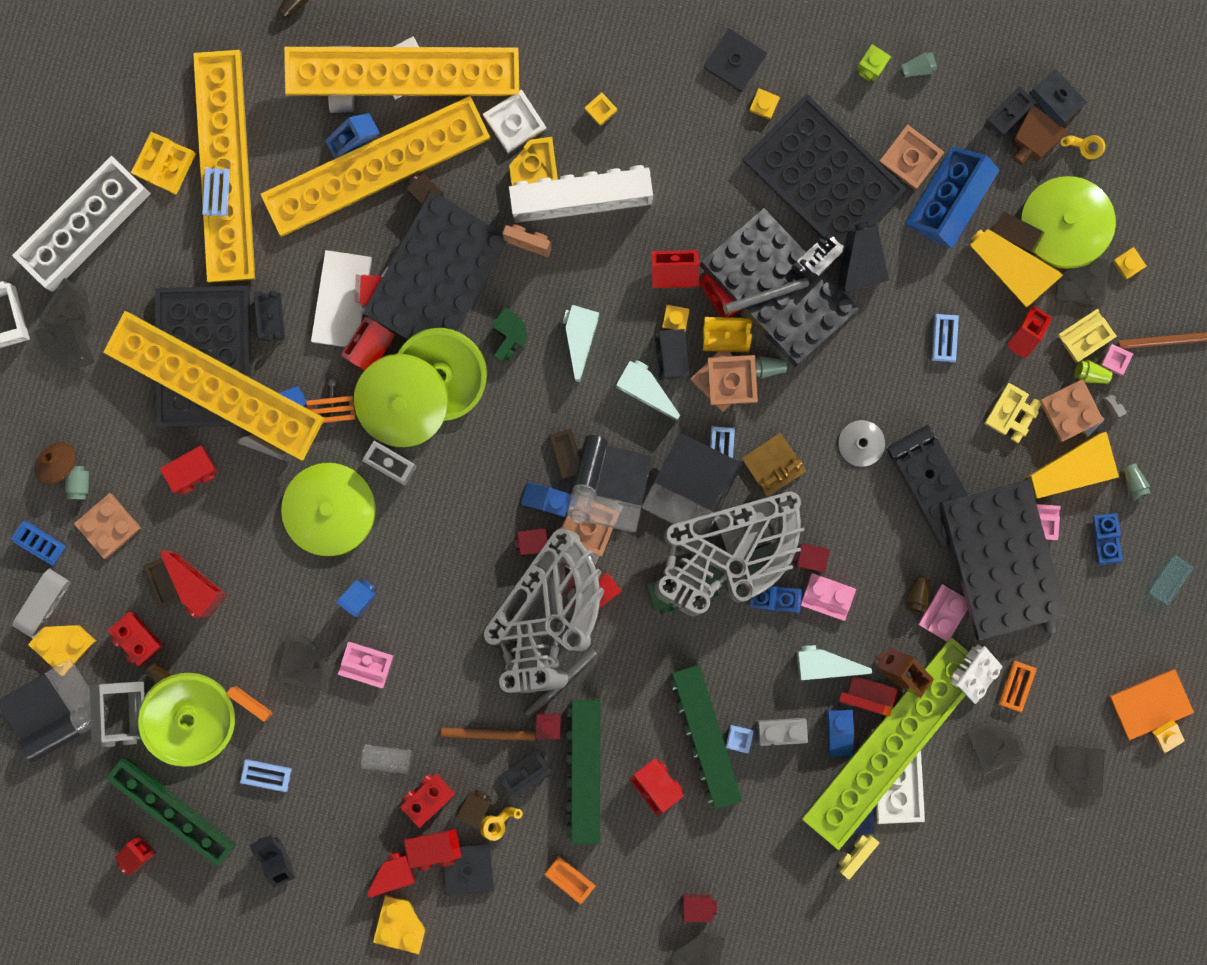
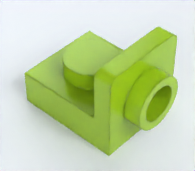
[856,44,891,81]

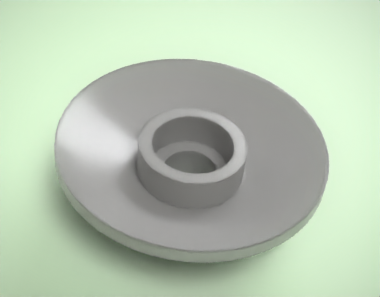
[838,420,885,467]

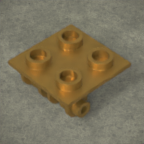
[742,433,806,497]

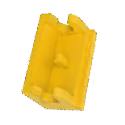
[702,317,752,352]

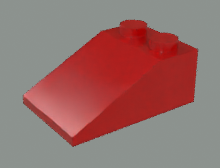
[160,550,227,618]

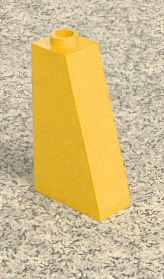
[970,229,1063,307]
[1026,432,1119,499]

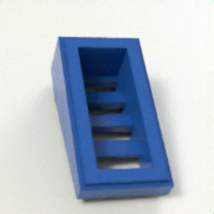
[11,521,67,566]

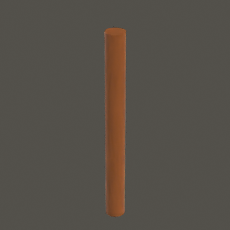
[1117,332,1207,349]
[441,728,536,741]

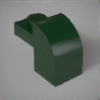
[492,307,528,364]

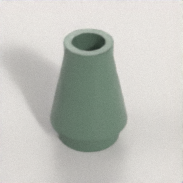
[901,52,937,78]
[755,356,787,379]
[1123,464,1151,500]

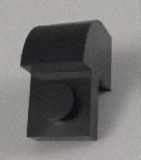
[250,835,295,887]

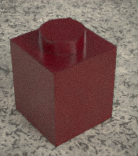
[514,528,548,556]
[792,543,830,573]
[536,713,561,739]
[683,894,717,922]

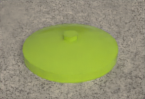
[1021,176,1116,269]
[398,328,487,421]
[354,354,448,447]
[281,463,376,556]
[138,673,235,766]

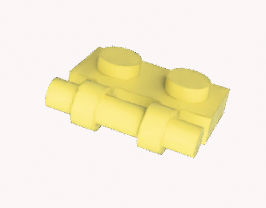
[984,383,1041,443]

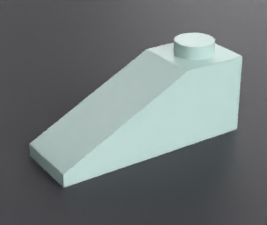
[563,305,599,382]
[616,360,680,421]
[796,645,872,680]

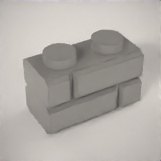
[362,441,417,486]
[757,718,808,746]

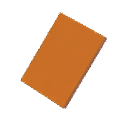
[1109,669,1194,740]

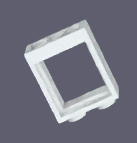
[0,281,30,348]

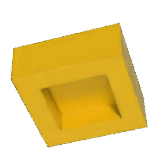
[749,88,780,120]
[585,92,617,126]
[1112,247,1147,280]
[662,305,690,331]
[1152,720,1184,753]

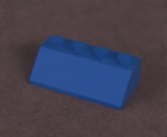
[905,146,999,248]

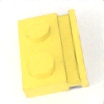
[1057,309,1117,363]
[838,833,879,880]

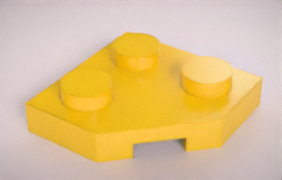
[509,137,558,186]
[28,625,96,676]
[373,895,426,954]

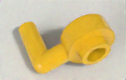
[1061,135,1105,159]
[480,806,522,841]

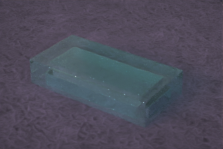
[1146,554,1194,606]

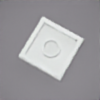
[483,90,547,154]

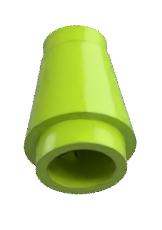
[1075,360,1112,384]

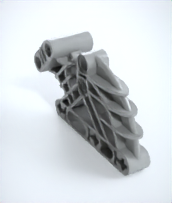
[653,492,805,616]
[484,529,604,693]

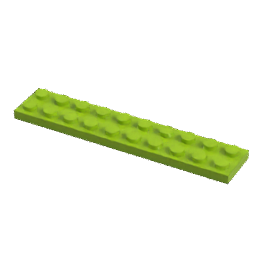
[801,637,973,850]

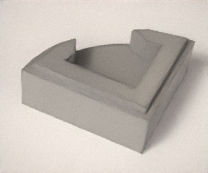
[1103,395,1126,419]

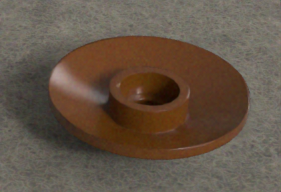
[34,442,76,485]

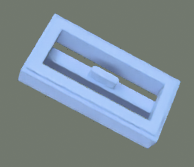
[202,168,230,216]
[931,314,959,363]
[710,426,735,458]
[240,759,292,792]

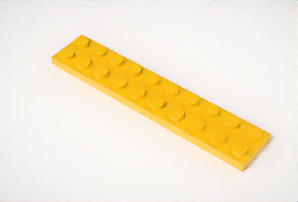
[284,47,519,96]
[193,50,255,283]
[261,96,490,237]
[103,311,325,460]

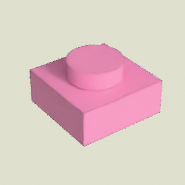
[1100,344,1133,376]

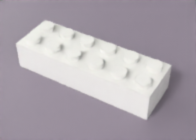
[12,156,151,292]
[509,165,653,223]

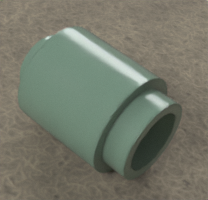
[64,466,89,499]

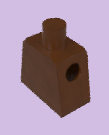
[1011,105,1068,165]
[875,648,934,698]

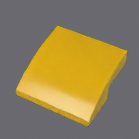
[131,132,196,194]

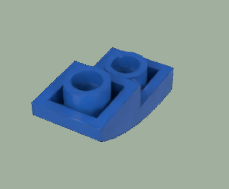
[1093,513,1123,565]
[750,586,802,613]

